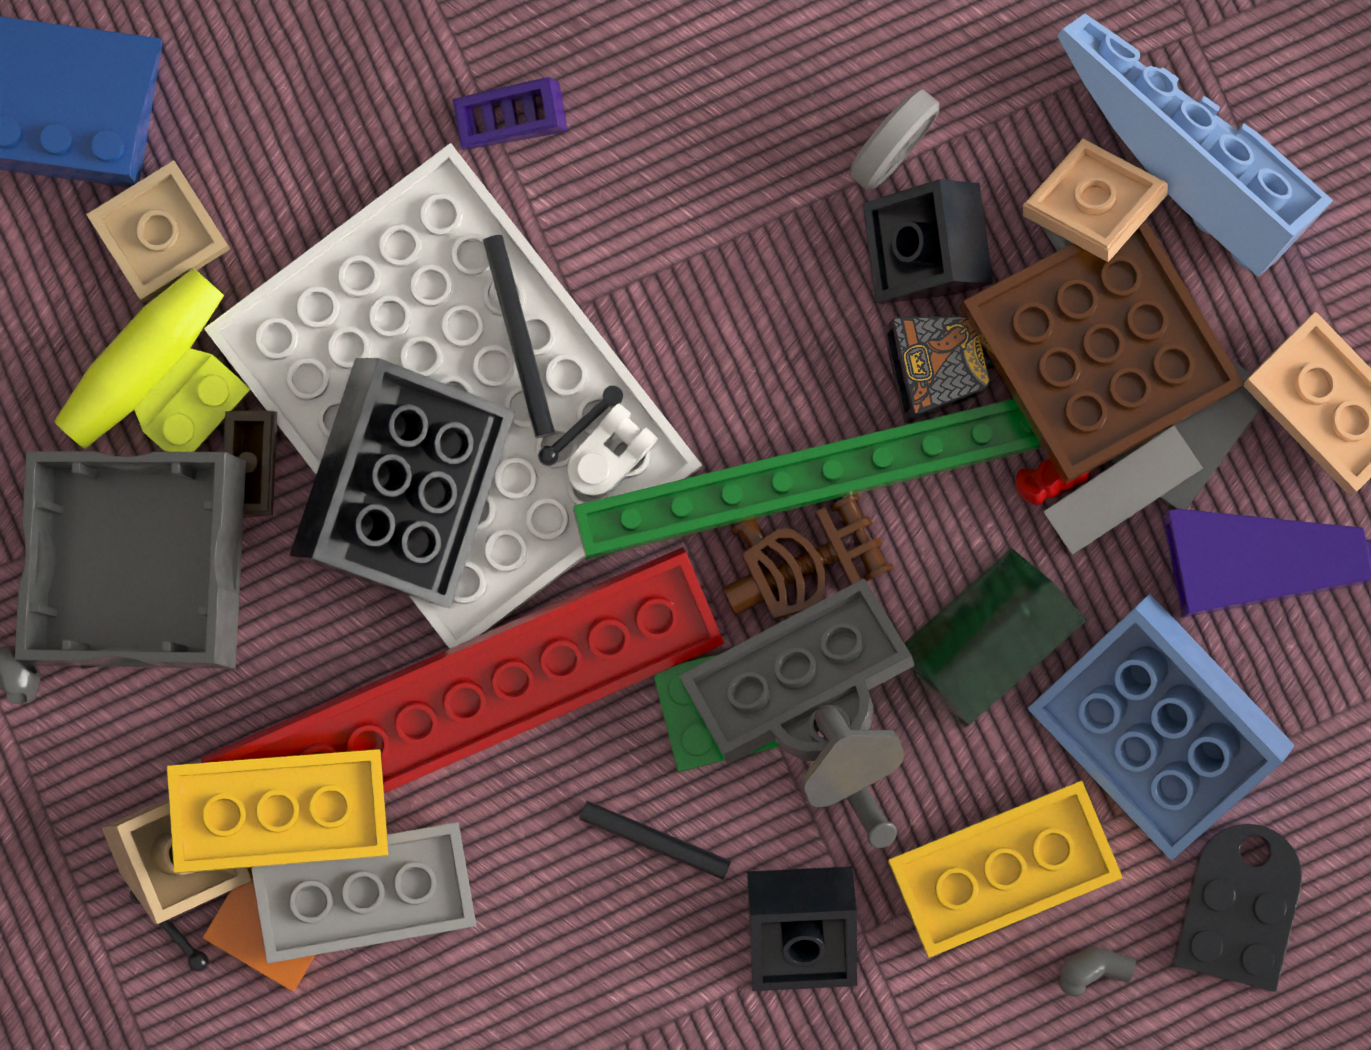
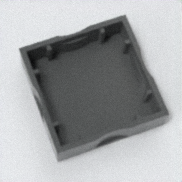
[15,451,246,669]

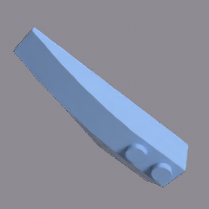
[1057,14,1333,277]

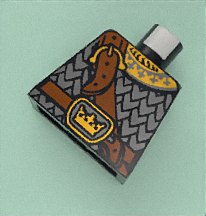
[883,316,996,423]

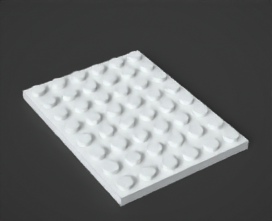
[204,143,702,649]

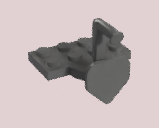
[679,579,915,848]

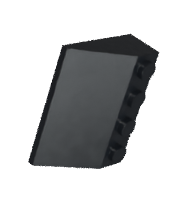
[289,358,515,608]

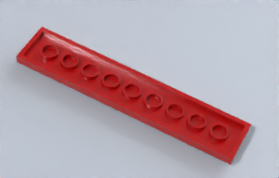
[201,547,724,793]

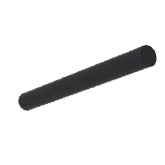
[483,235,555,439]

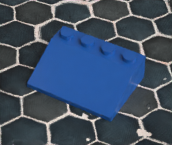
[0,16,163,188]

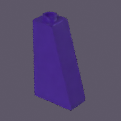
[1162,509,1371,618]

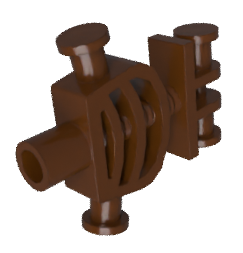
[722,493,894,621]

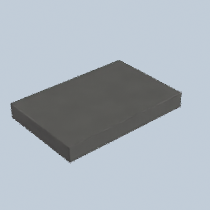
[1107,358,1262,510]

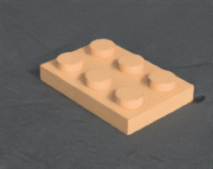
[1244,312,1371,496]

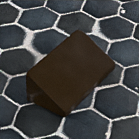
[224,411,277,518]

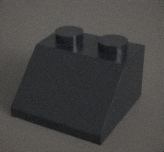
[863,179,993,304]
[747,866,857,991]

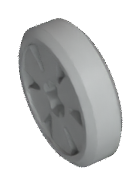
[850,89,939,190]

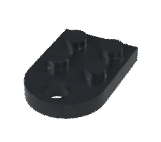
[1171,824,1302,992]

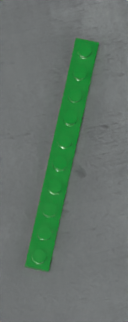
[573,399,1043,560]

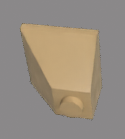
[101,799,252,924]

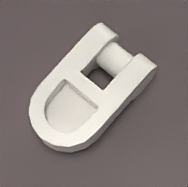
[567,403,658,498]

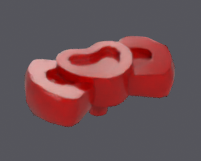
[1015,459,1091,505]

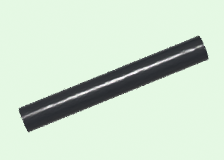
[579,800,731,880]

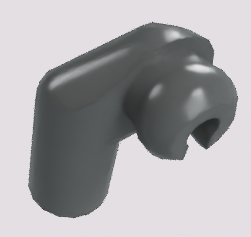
[1058,946,1136,996]

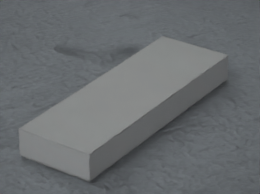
[1044,425,1203,555]

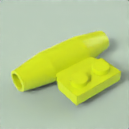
[54,268,251,452]

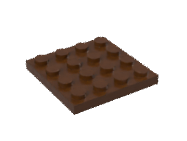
[960,220,1244,484]

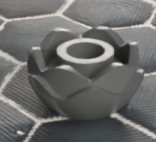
[0,646,41,704]

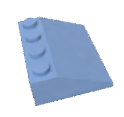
[1027,593,1295,861]

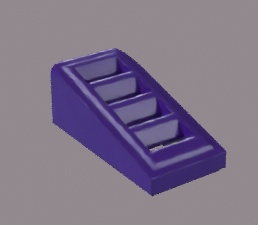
[452,77,568,150]

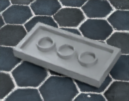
[251,822,476,964]

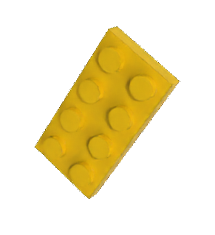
[167,749,388,874]
[887,781,1123,958]

